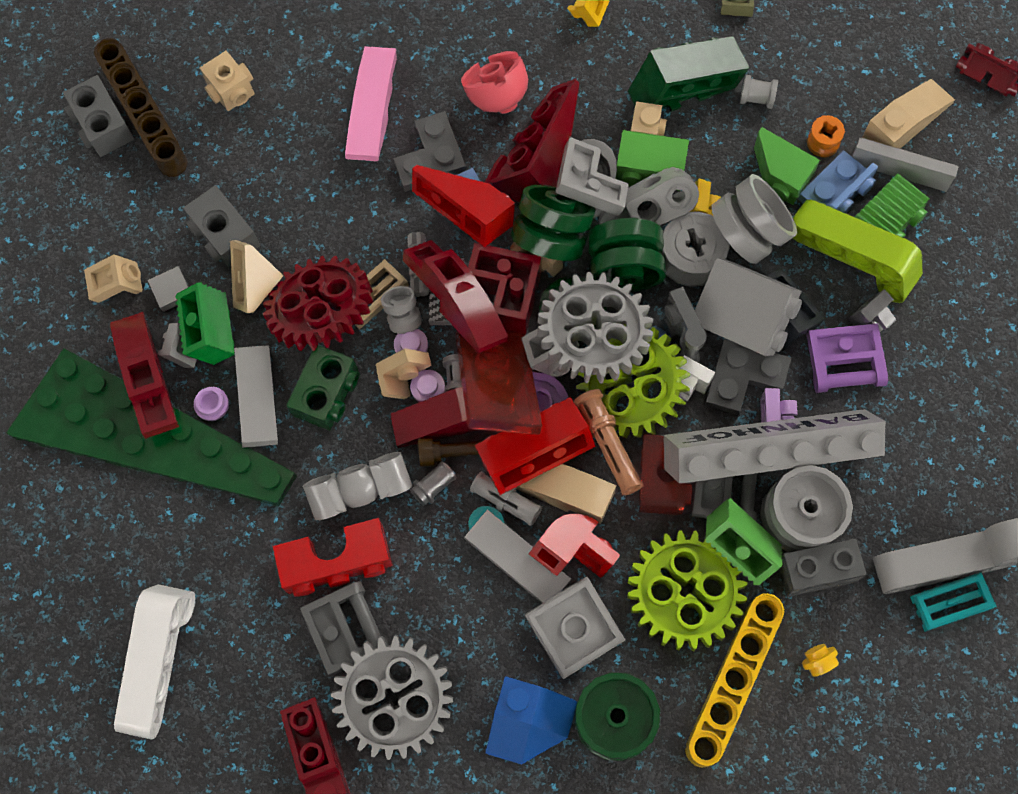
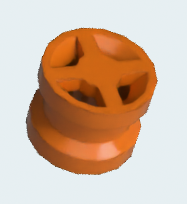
[807,115,845,157]

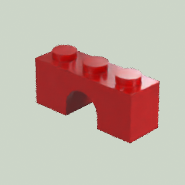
[273,518,393,597]

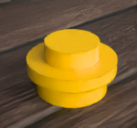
[802,644,839,677]

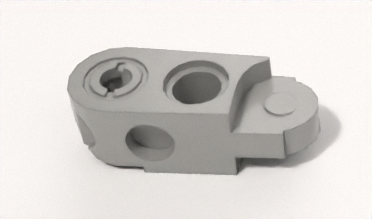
[599,167,699,225]

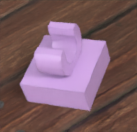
[760,388,797,423]

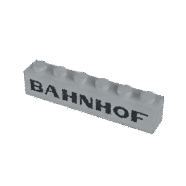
[664,409,886,484]

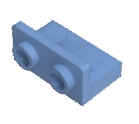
[798,150,878,214]

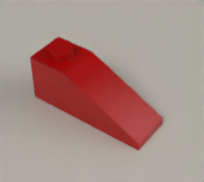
[412,165,515,247]

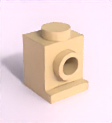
[631,102,667,136]

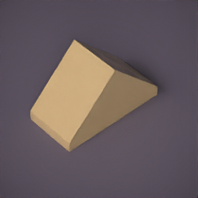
[230,240,283,313]

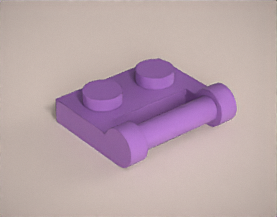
[807,323,888,393]

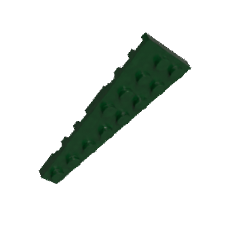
[6,348,297,506]

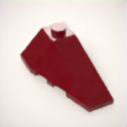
[484,78,579,202]

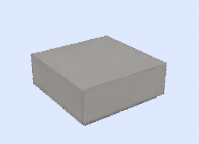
[148,266,189,312]

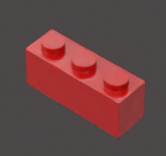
[475,397,596,495]

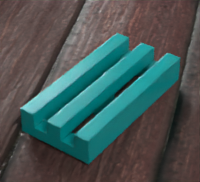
[910,572,996,632]

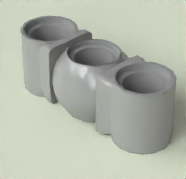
[303,452,412,520]

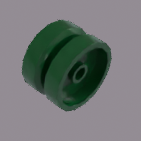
[510,185,596,261]
[588,218,666,292]
[575,672,660,761]

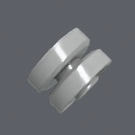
[711,174,797,264]
[760,465,853,552]

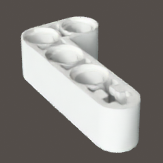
[114,584,195,739]

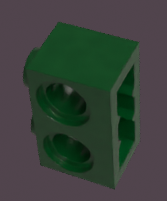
[286,345,360,431]

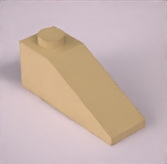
[862,79,955,149]

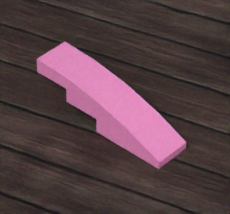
[345,46,397,161]

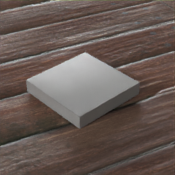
[524,577,625,679]

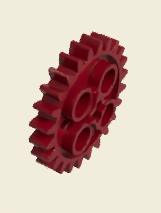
[263,256,374,351]

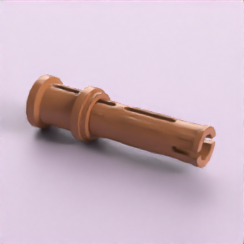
[573,389,643,495]

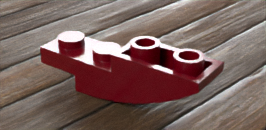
[403,240,508,354]
[110,312,179,439]
[280,697,351,794]

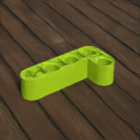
[793,200,923,303]

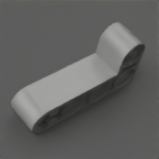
[872,518,1018,594]

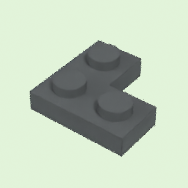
[393,111,466,192]
[705,339,791,416]

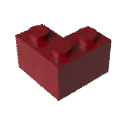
[468,243,542,334]

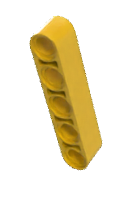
[685,593,784,768]

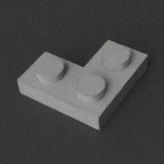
[555,137,628,216]

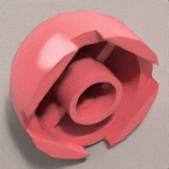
[461,51,528,114]

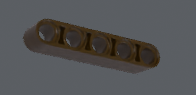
[94,38,188,177]

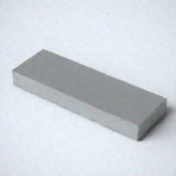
[852,138,958,192]
[234,345,278,448]
[464,509,571,603]

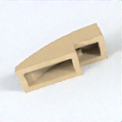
[515,464,617,524]

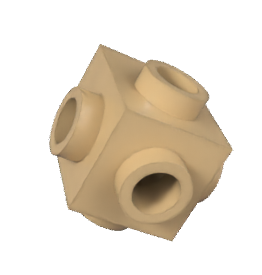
[200,50,254,111]

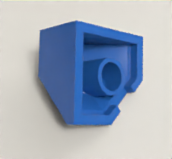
[485,676,578,765]

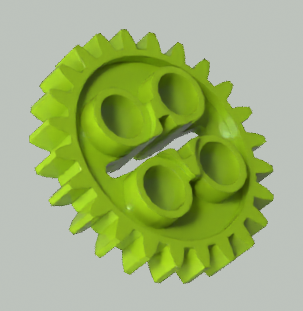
[576,324,690,438]
[627,530,747,651]

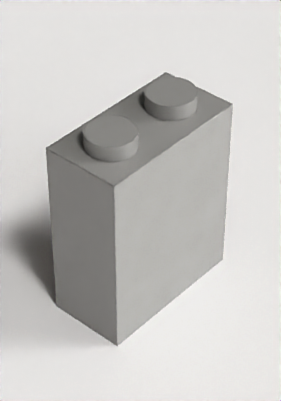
[695,258,802,356]

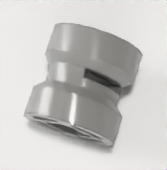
[381,286,422,334]

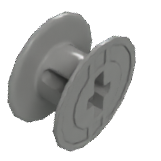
[661,211,730,287]

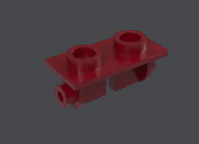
[956,43,1018,97]

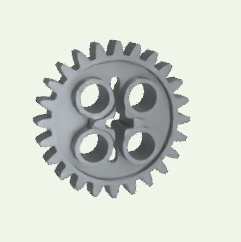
[537,272,653,384]
[331,635,453,760]

